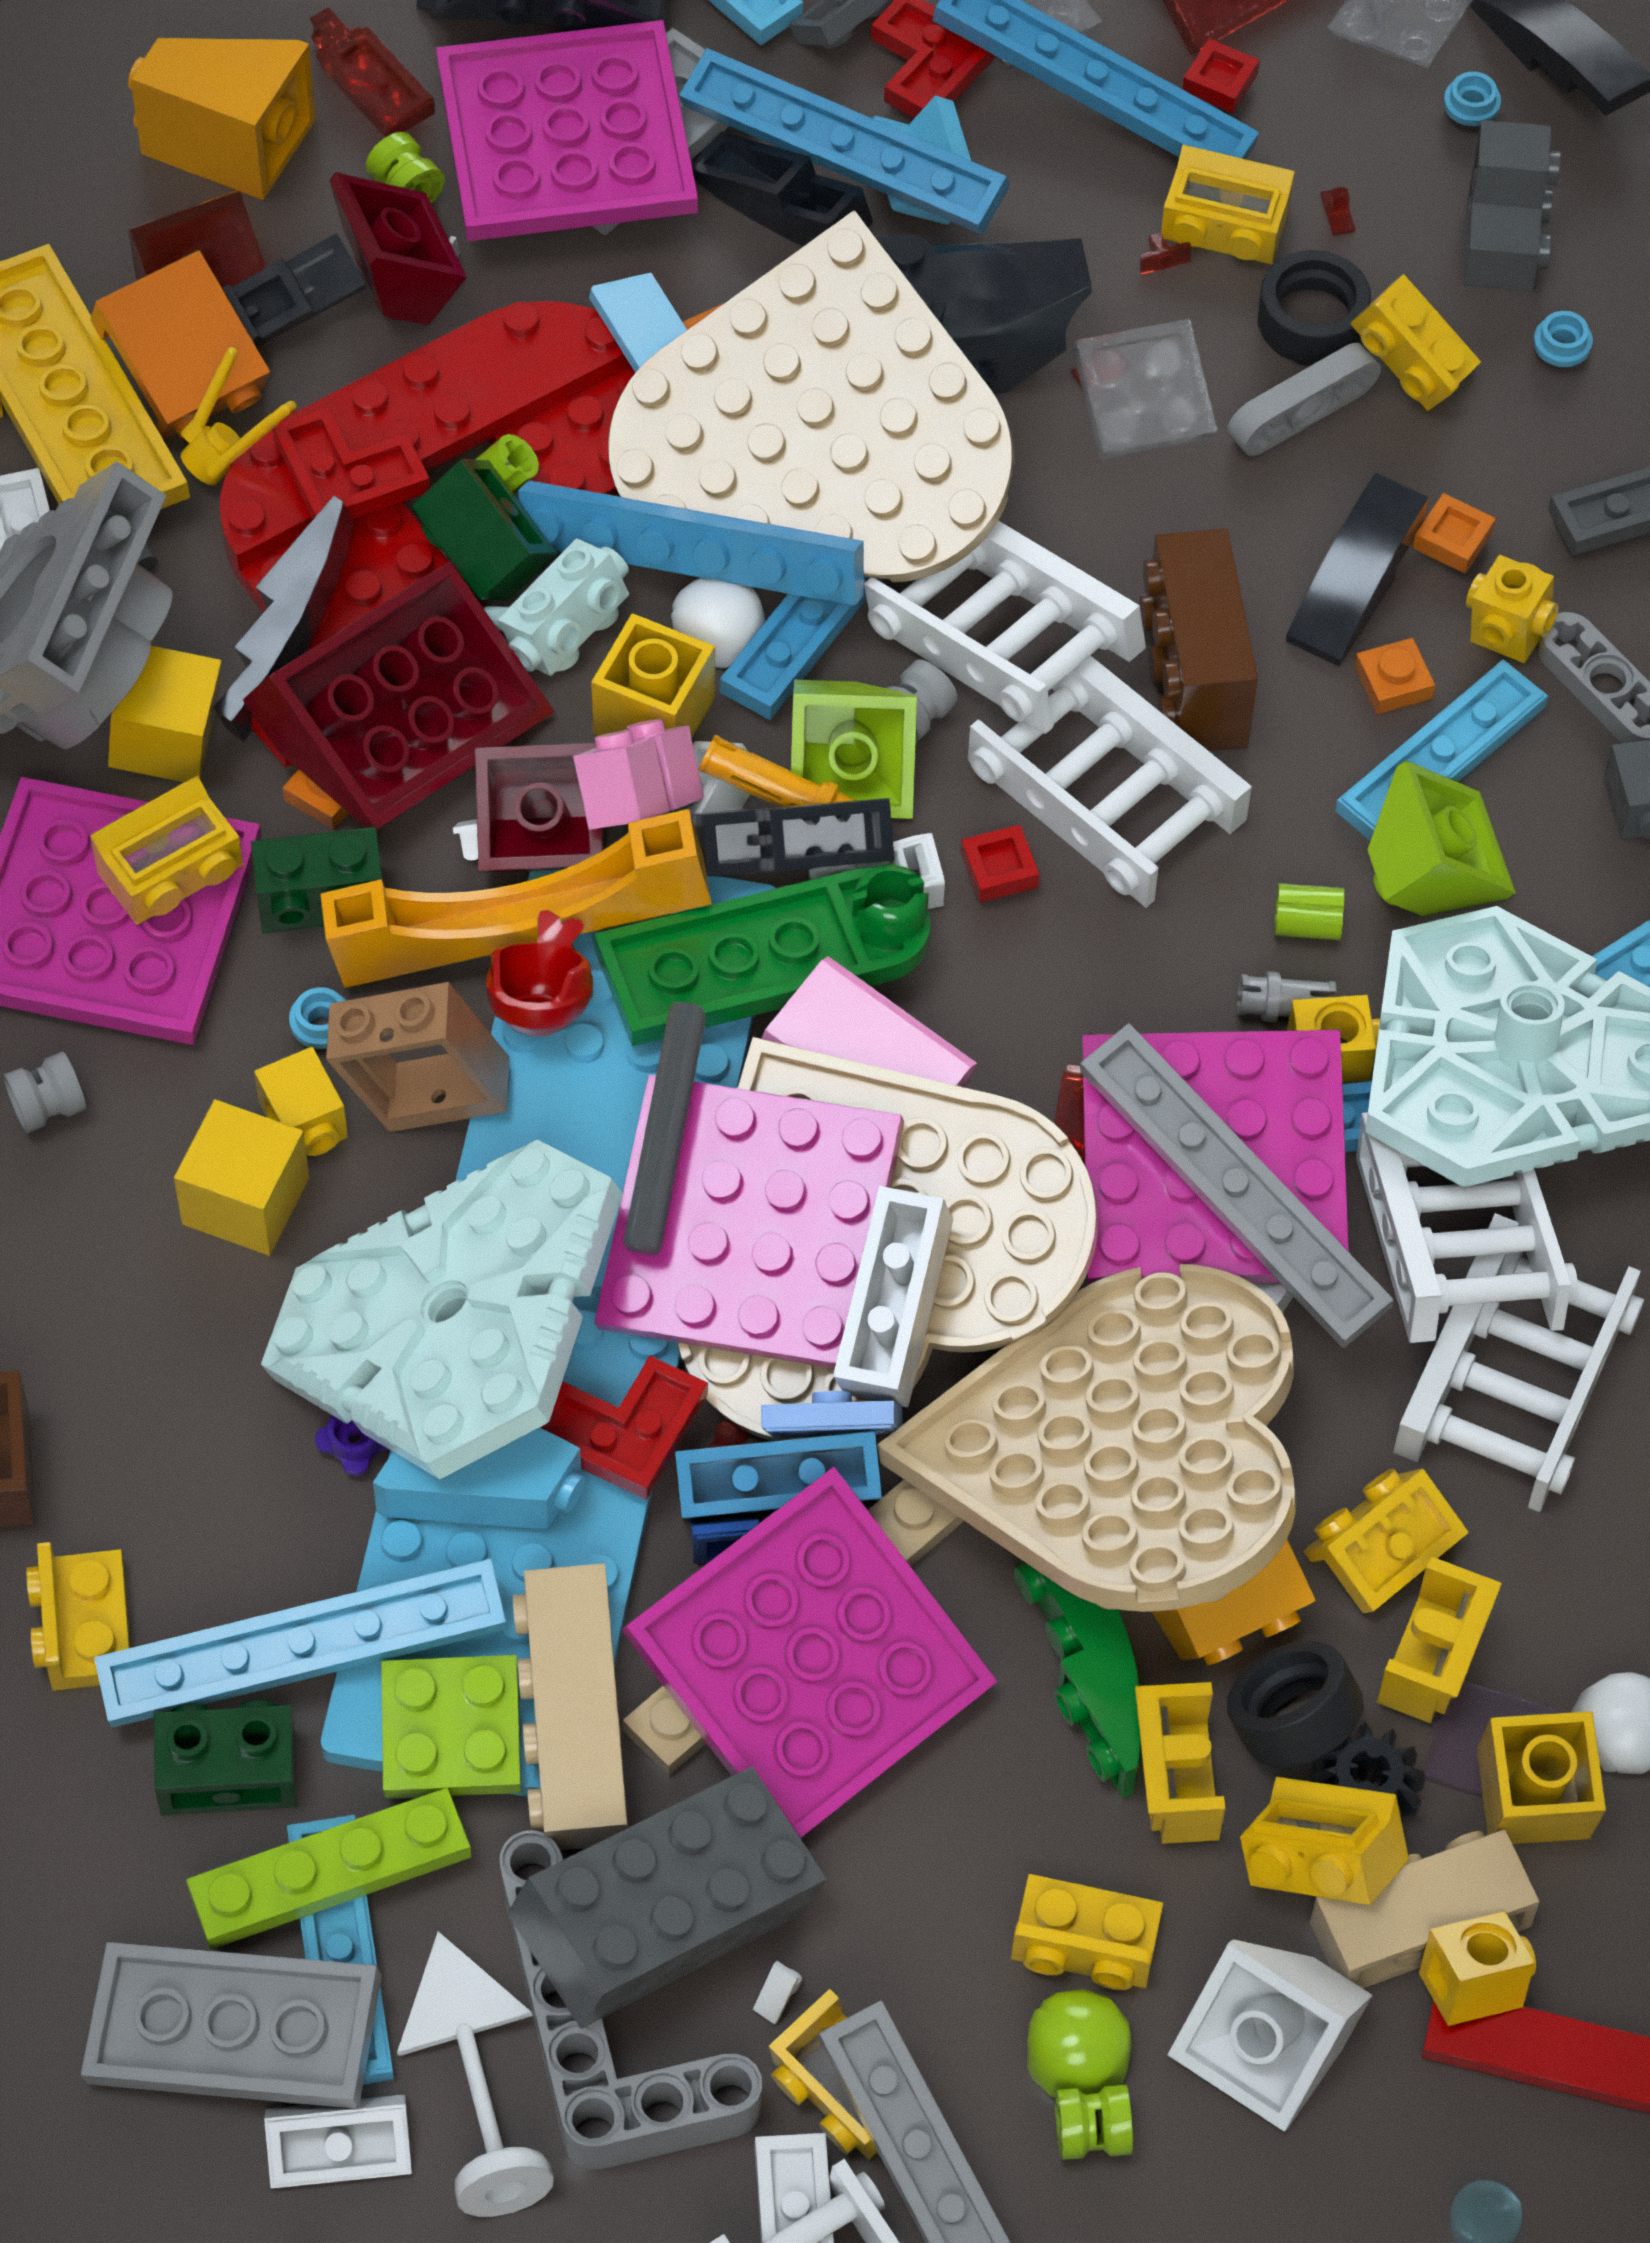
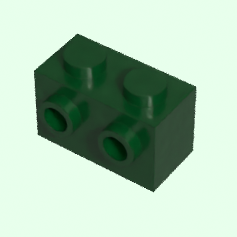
[412,459,558,600]
[251,827,382,934]
[154,1700,297,1816]

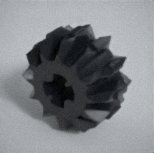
[1309,1722,1426,1826]

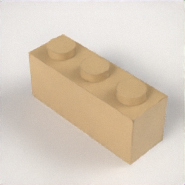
[1310,1829,1540,1988]

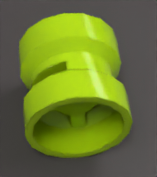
[365,132,445,204]
[1055,2084,1133,2160]

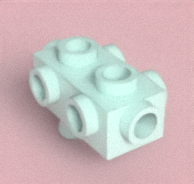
[484,538,630,676]

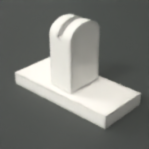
[453,819,478,860]
[753,1961,802,2024]

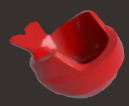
[486,910,593,1037]

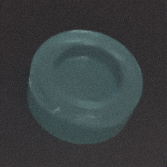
[1449,2180,1522,2243]

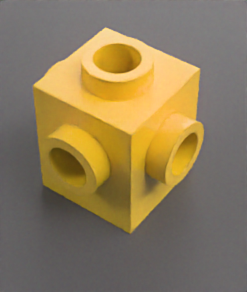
[1466,554,1559,664]

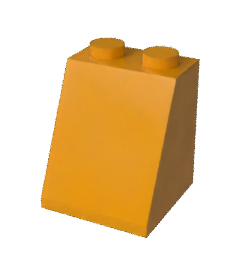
[128,38,316,200]
[1151,1540,1316,1666]

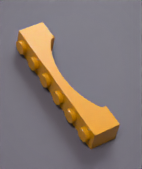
[321,809,712,988]

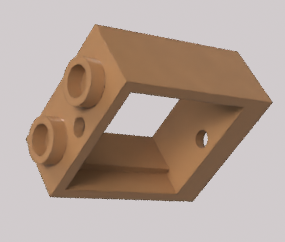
[326,982,509,1133]

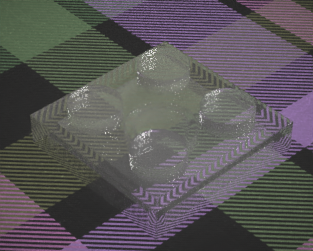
[1072,319,1217,459]

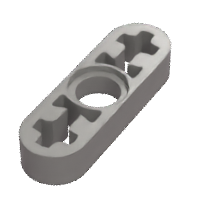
[1227,343,1381,456]
[1538,612,1650,743]

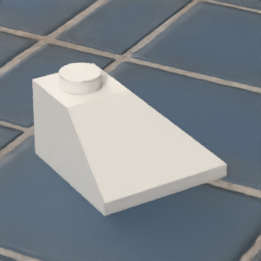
[1168,1939,1373,2132]

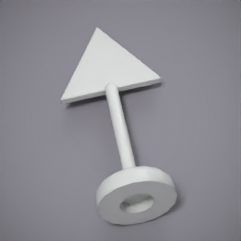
[397,1931,554,2217]

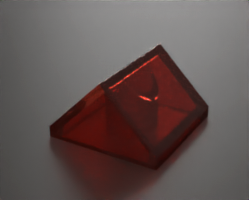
[128,190,266,288]

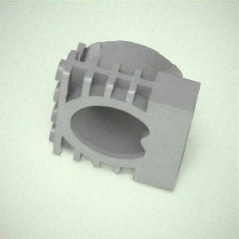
[0,461,173,749]

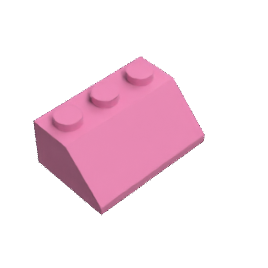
[761,956,977,1088]

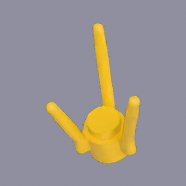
[180,347,297,486]

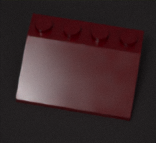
[242,561,555,831]

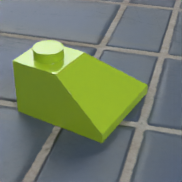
[791,679,917,819]
[1367,760,1516,916]

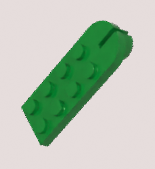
[594,864,930,1047]

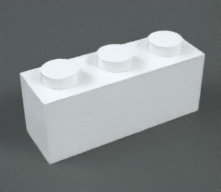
[833,1186,953,1407]

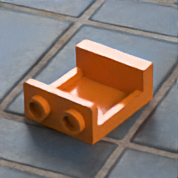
[90,250,270,440]

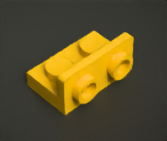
[1350,274,1481,411]
[1303,1468,1469,1613]
[26,1542,131,1691]
[1011,1874,1163,1990]

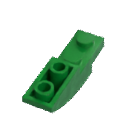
[1013,1558,1141,1799]

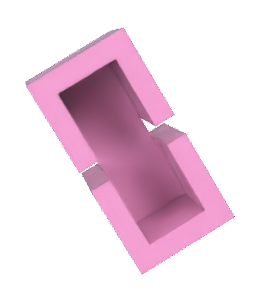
[573,719,704,830]

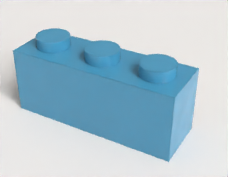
[675,1431,882,1520]

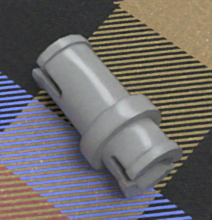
[1236,971,1337,1022]

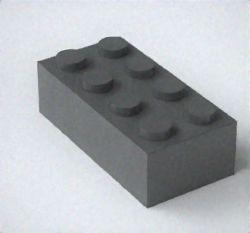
[507,1766,827,2029]

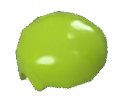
[1027,1989,1132,2098]

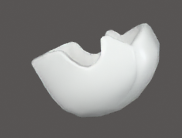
[671,578,765,668]
[1571,1672,1650,1774]

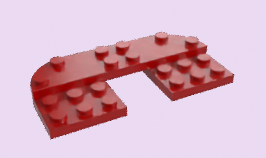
[220,301,635,652]

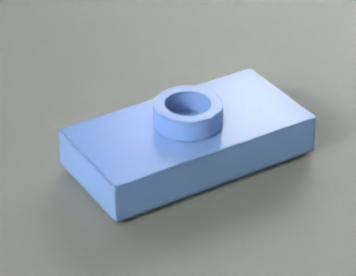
[761,1391,903,1438]

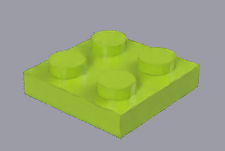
[381,1655,521,1799]

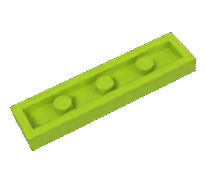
[186,1788,471,1950]

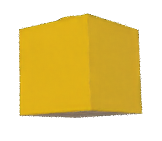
[591,613,715,738]
[108,646,222,782]
[174,1099,310,1256]
[1477,1711,1606,1844]

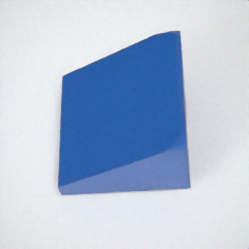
[689,1513,759,1565]

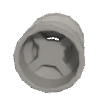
[887,660,958,744]
[3,1051,87,1134]

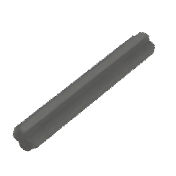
[623,1002,706,1255]

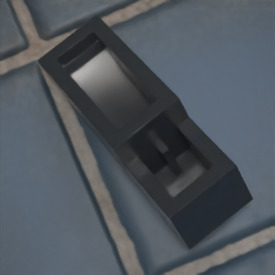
[691,132,873,246]
[1286,472,1429,667]

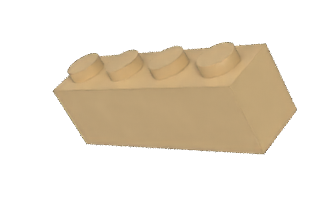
[513,1563,628,1850]

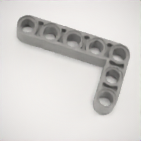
[500,1830,762,2170]

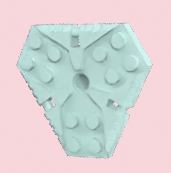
[1365,906,1650,1188]
[261,1139,623,1479]

